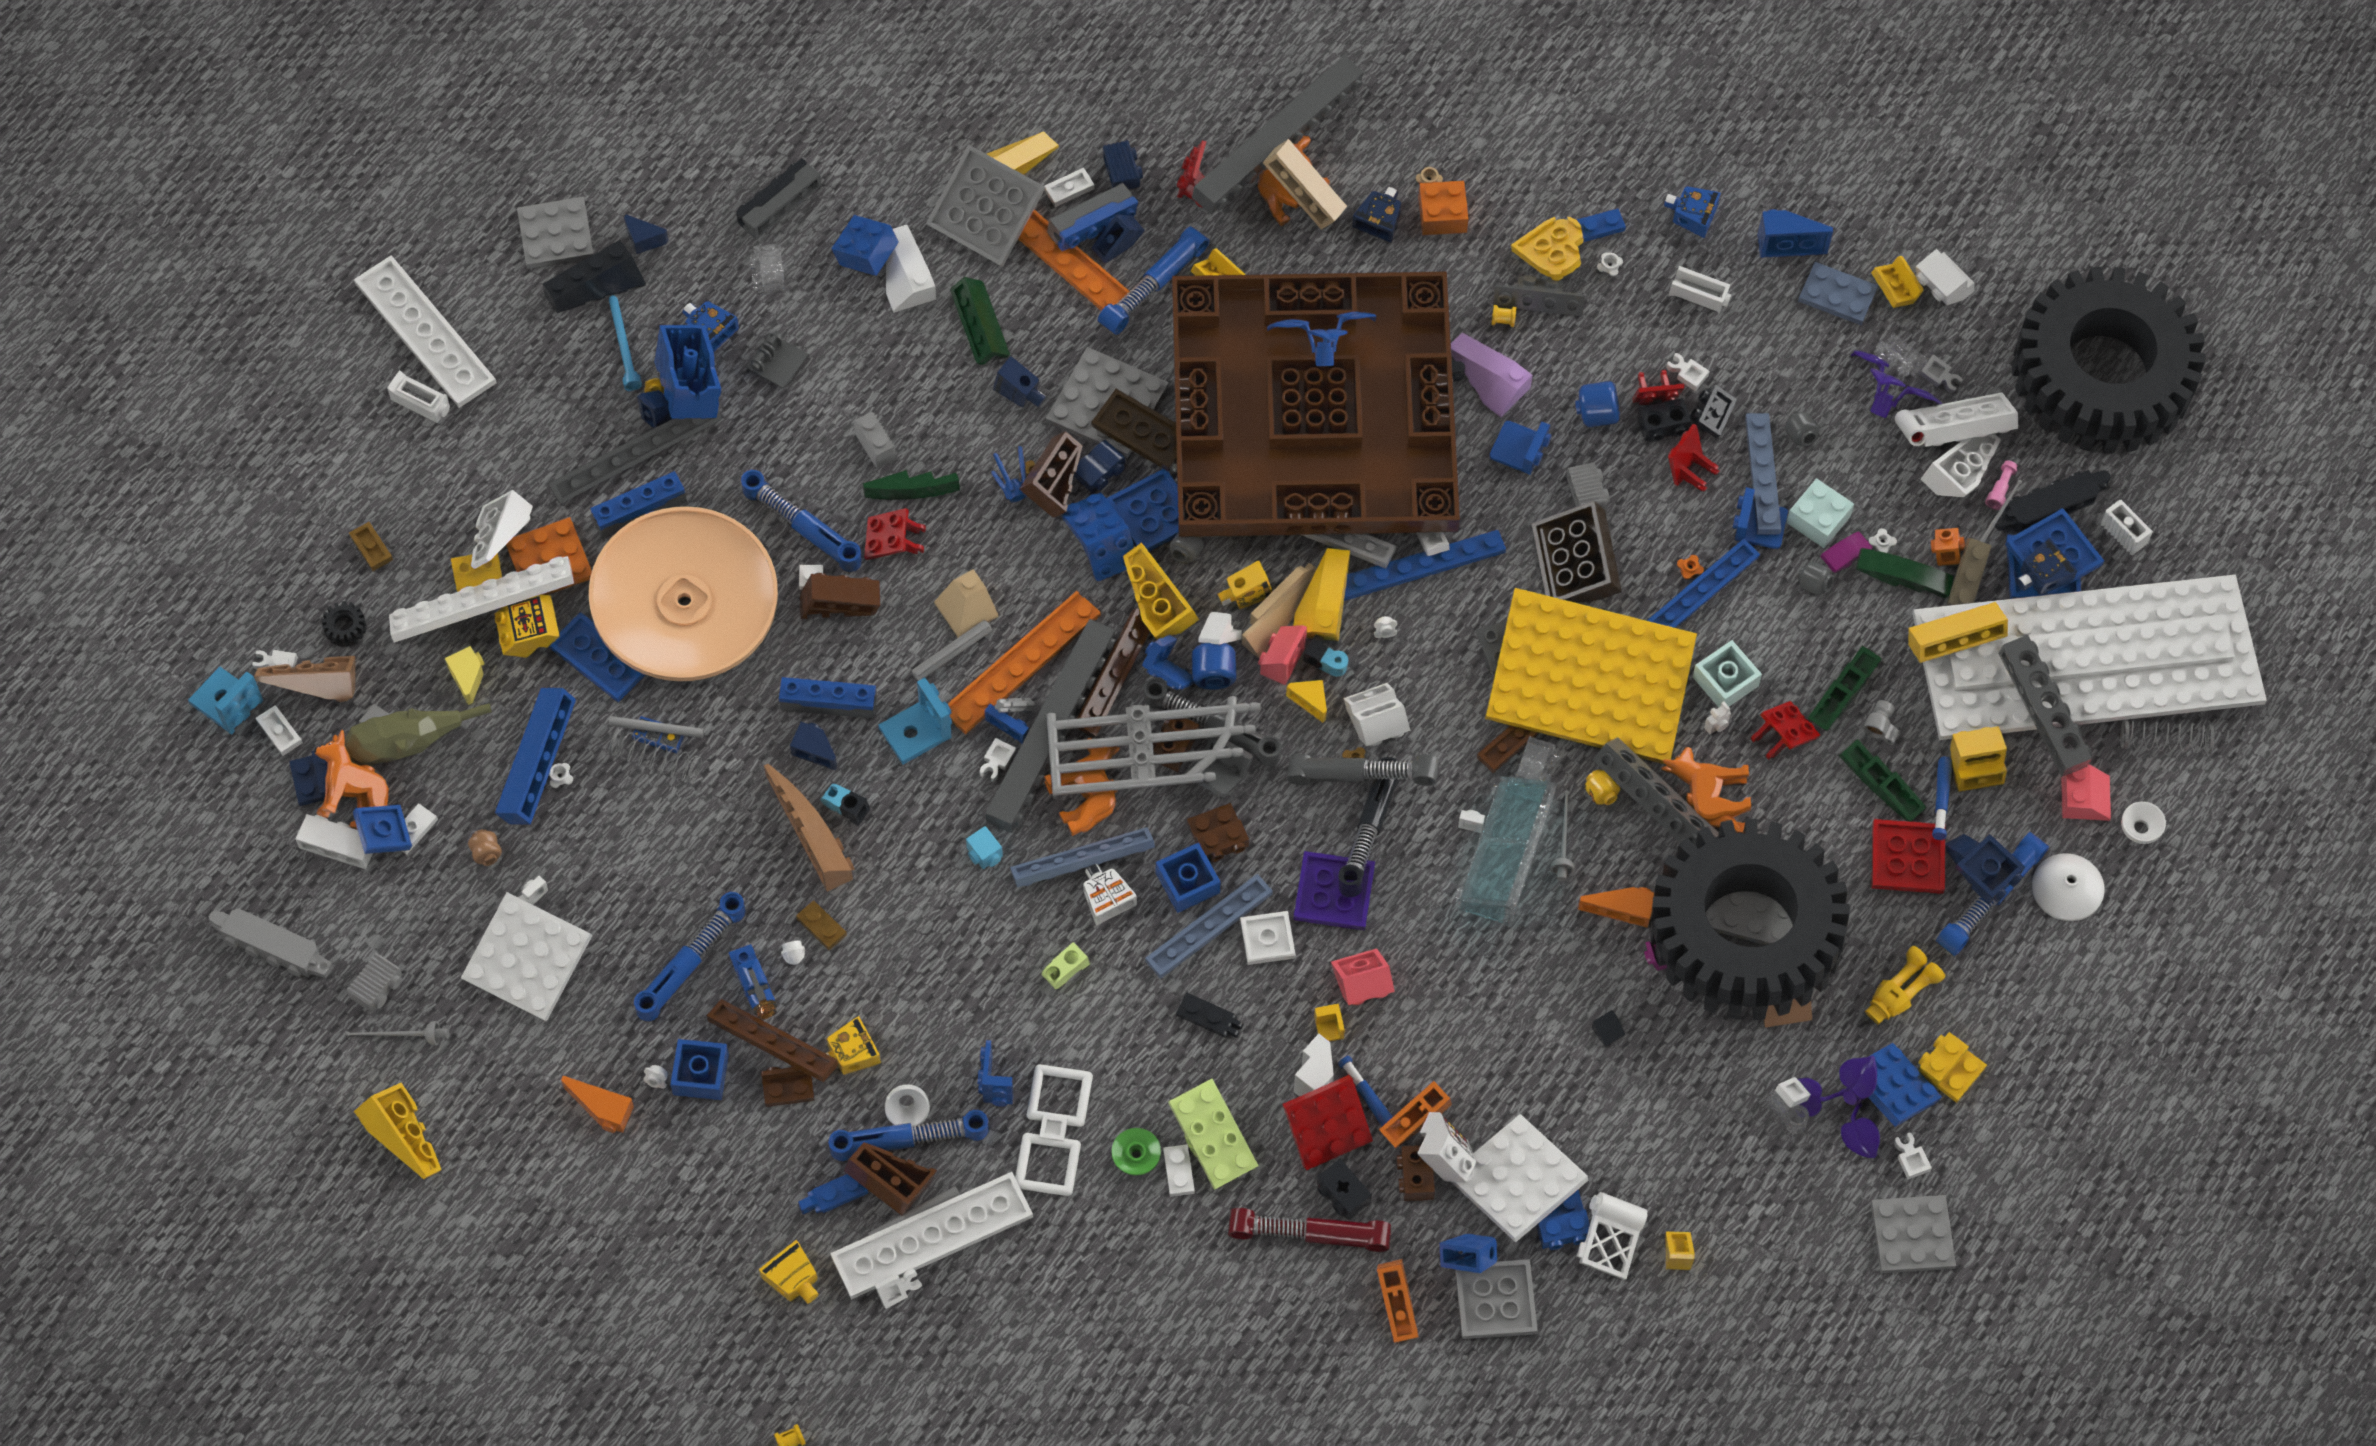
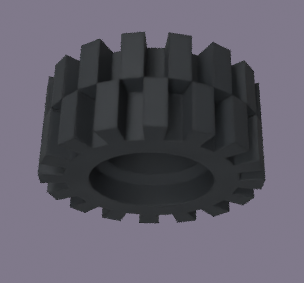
[321,601,367,647]

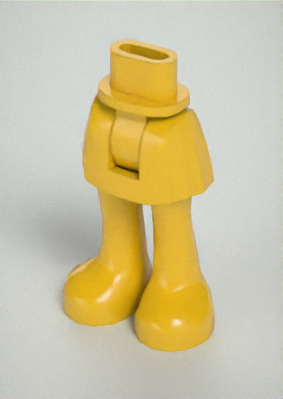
[1865,946,1945,1025]

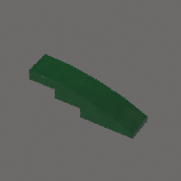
[862,470,960,500]
[1856,548,1954,598]
[1808,645,1882,732]
[1838,739,1927,822]

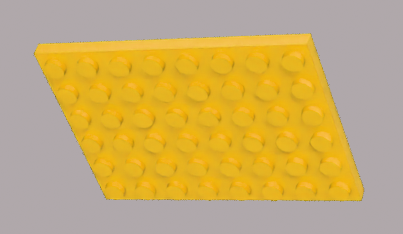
[1485,588,1697,764]

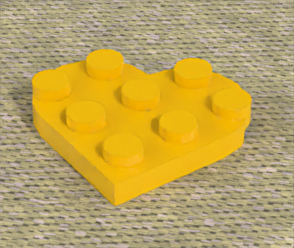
[1511,217,1584,281]

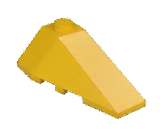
[1123,542,1199,639]
[354,1083,442,1179]

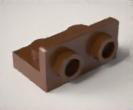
[761,1066,815,1107]

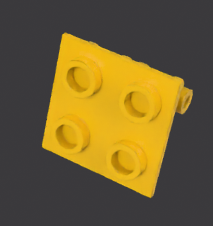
[451,553,502,592]

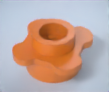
[1677,555,1704,580]

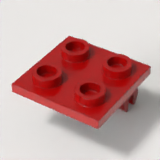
[1176,140,1206,208]
[1632,370,1685,405]
[1668,424,1719,492]
[864,508,926,560]
[1750,701,1821,760]

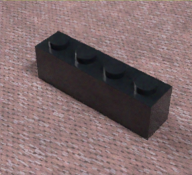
[542,240,646,313]

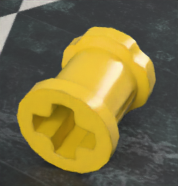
[1491,305,1516,327]
[774,1424,806,1446]

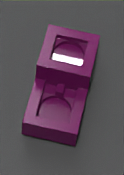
[1820,531,1873,573]

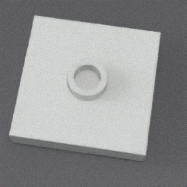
[1240,911,1296,965]

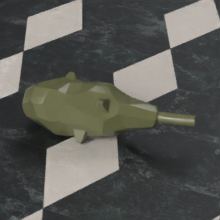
[345,703,492,767]

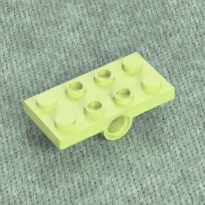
[1168,1079,1258,1190]

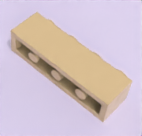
[1263,139,1347,230]

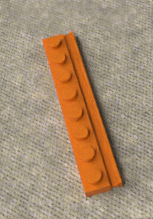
[1018,210,1130,311]
[948,591,1101,735]

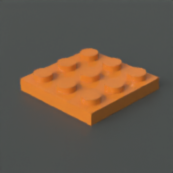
[506,517,592,595]

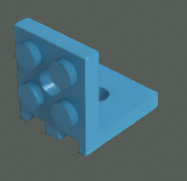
[188,666,264,735]
[878,677,952,764]

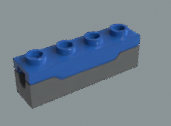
[1047,183,1138,251]
[590,471,687,539]
[779,677,877,718]

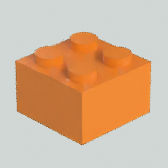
[1418,181,1469,235]

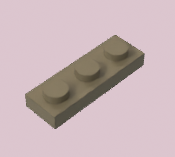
[1947,538,1992,606]

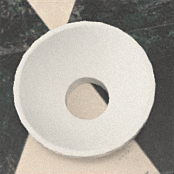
[2121,801,2166,844]
[885,1085,930,1126]

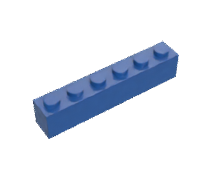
[495,688,576,825]

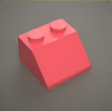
[1258,625,1307,685]
[2061,765,2111,821]
[1331,948,1395,1005]

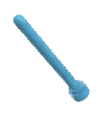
[609,295,642,391]

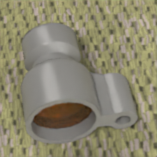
[1863,700,1899,745]

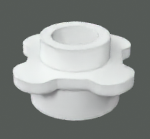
[1597,253,1623,276]
[1869,529,1897,553]
[1374,617,1397,638]
[549,763,573,788]
[643,1065,668,1089]

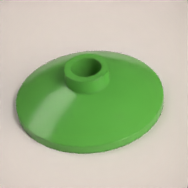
[1112,1128,1161,1176]

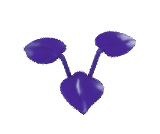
[1851,350,1942,418]
[1793,1056,1880,1158]

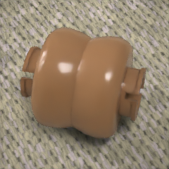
[468,829,502,866]

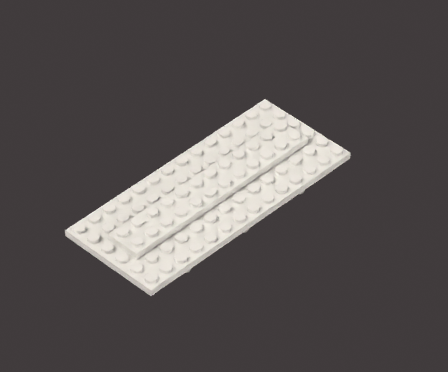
[1912,575,2267,740]

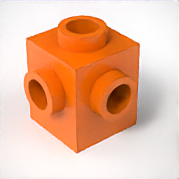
[1931,528,1965,566]

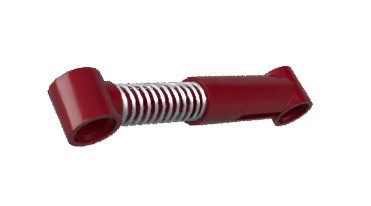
[1228,1208,1391,1252]

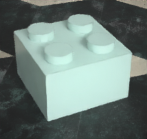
[1786,478,1854,548]
[1693,640,1762,707]

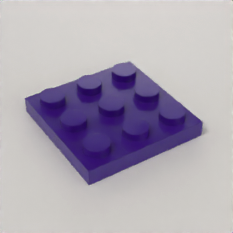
[1293,851,1375,931]

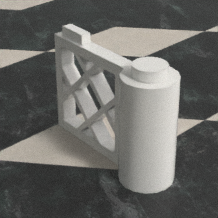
[1576,1192,1647,1280]

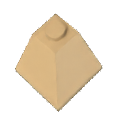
[934,569,999,638]

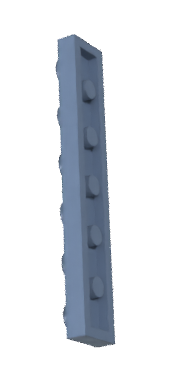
[1745,413,1781,534]
[1010,827,1155,887]
[1145,874,1273,979]

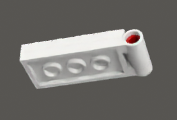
[1895,393,2018,447]

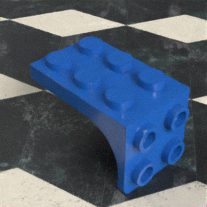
[1061,492,1134,581]

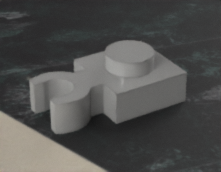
[1919,355,1963,393]

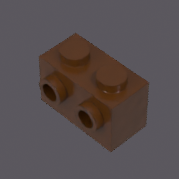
[1153,718,1199,772]
[1396,1145,1435,1201]

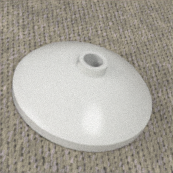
[2032,853,2104,921]

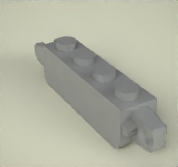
[208,908,333,978]

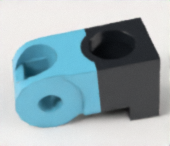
[1303,634,1348,677]
[821,784,870,826]

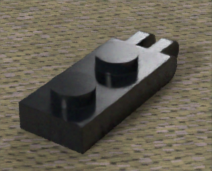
[1176,992,1244,1038]

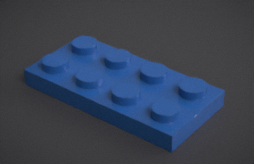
[549,612,645,703]

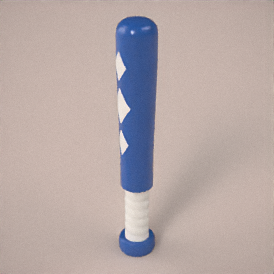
[1932,756,1952,840]
[1338,1056,1393,1126]

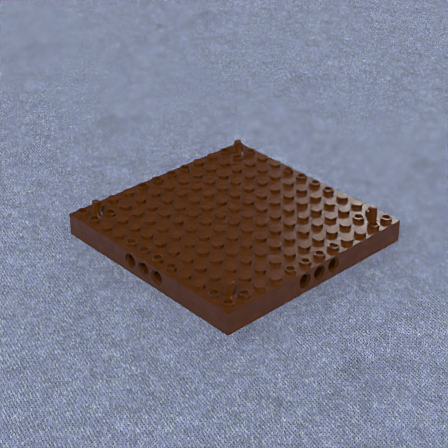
[1172,271,1460,537]

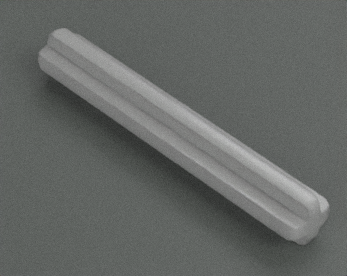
[912,620,992,681]

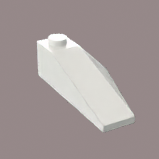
[886,225,936,313]
[1921,433,2001,497]
[471,490,533,569]

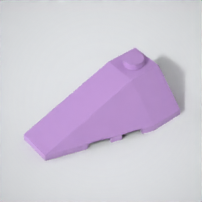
[1451,333,1533,417]

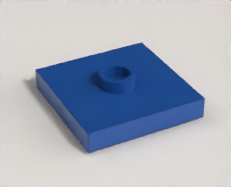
[353,805,412,854]

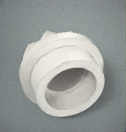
[781,941,805,965]

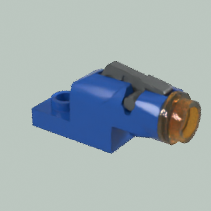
[728,944,777,1020]

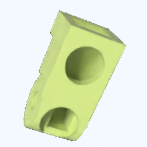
[1042,942,1090,989]

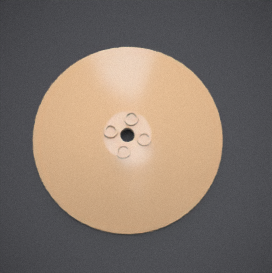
[589,507,778,681]

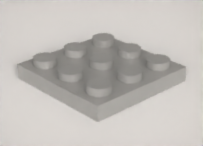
[517,197,594,269]
[1871,1195,1956,1274]
[1455,1259,1538,1339]

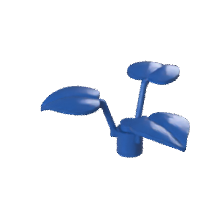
[1267,312,1376,366]

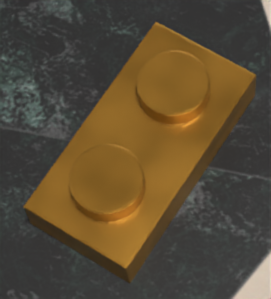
[349,522,393,571]
[796,900,847,951]

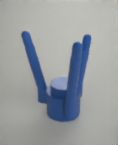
[991,446,1027,503]

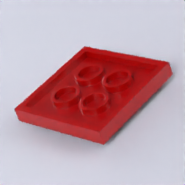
[1871,819,1945,894]
[1282,1075,1373,1171]

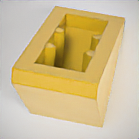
[1286,680,1327,723]
[1666,1231,1695,1270]

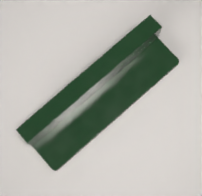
[950,277,1010,365]

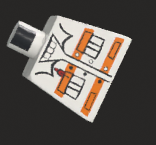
[1083,864,1137,925]

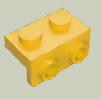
[1191,248,1246,276]
[1871,256,1924,308]

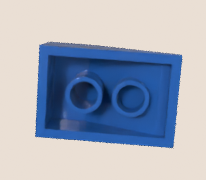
[1757,209,1833,258]

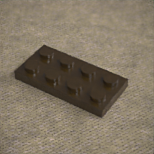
[1091,388,1177,472]

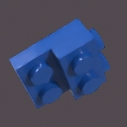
[1536,1190,1590,1250]

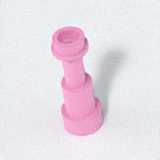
[1985,460,2017,510]

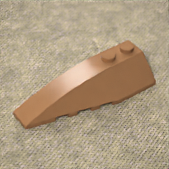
[764,764,855,892]

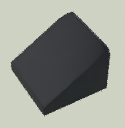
[1591,1010,1625,1047]

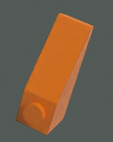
[1578,887,1654,928]
[561,1076,634,1133]
[1379,1081,1452,1149]
[1377,1259,1419,1343]

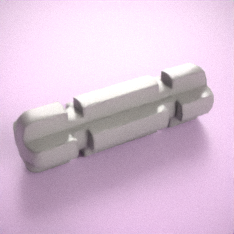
[995,698,1035,713]

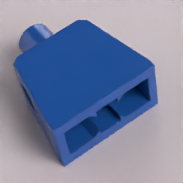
[1439,1234,1497,1273]

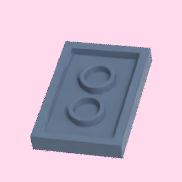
[1798,262,1878,325]

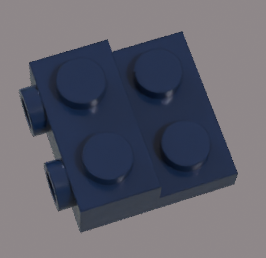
[289,751,327,806]
[1955,834,2025,904]

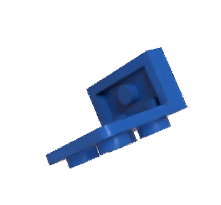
[1489,421,1552,475]
[1732,487,1788,549]
[1142,635,1194,690]
[978,1040,1014,1107]

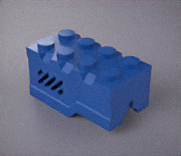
[654,325,721,419]

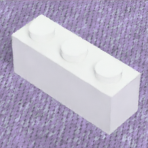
[296,814,373,869]

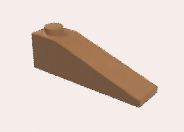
[254,656,356,702]

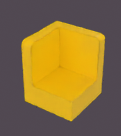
[1314,1004,1345,1042]

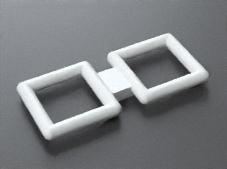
[1015,1064,1093,1196]

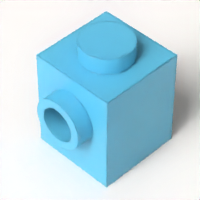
[966,826,1003,869]

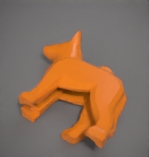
[1258,136,1330,226]
[314,730,389,830]
[1044,737,1120,836]
[1661,747,1751,833]

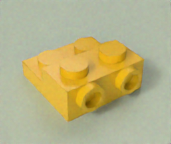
[1918,1032,1987,1103]

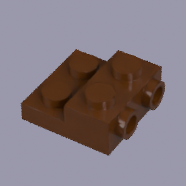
[1187,803,1249,862]

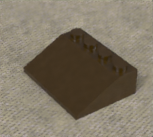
[1531,501,1622,603]

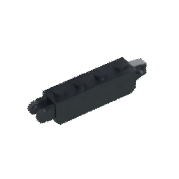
[1992,470,2111,533]

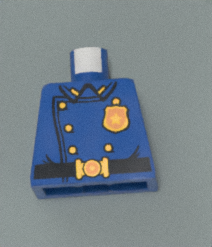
[1664,186,1721,238]
[682,301,739,352]

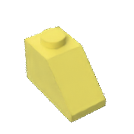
[445,646,484,705]

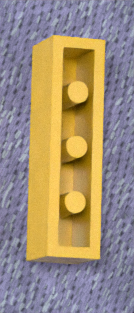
[1908,602,2008,663]

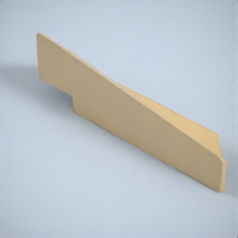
[1242,563,1317,659]

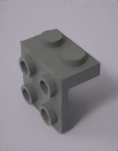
[1185,737,1254,797]

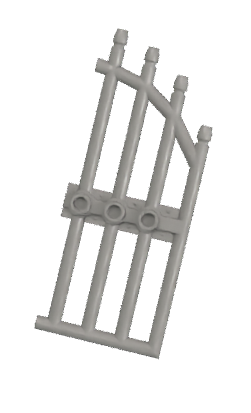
[1046,696,1261,796]

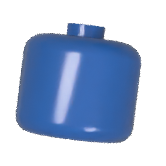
[1575,381,1620,427]
[1191,643,1237,690]

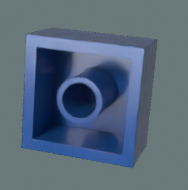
[831,215,899,276]
[1156,842,1221,913]
[670,1039,729,1100]

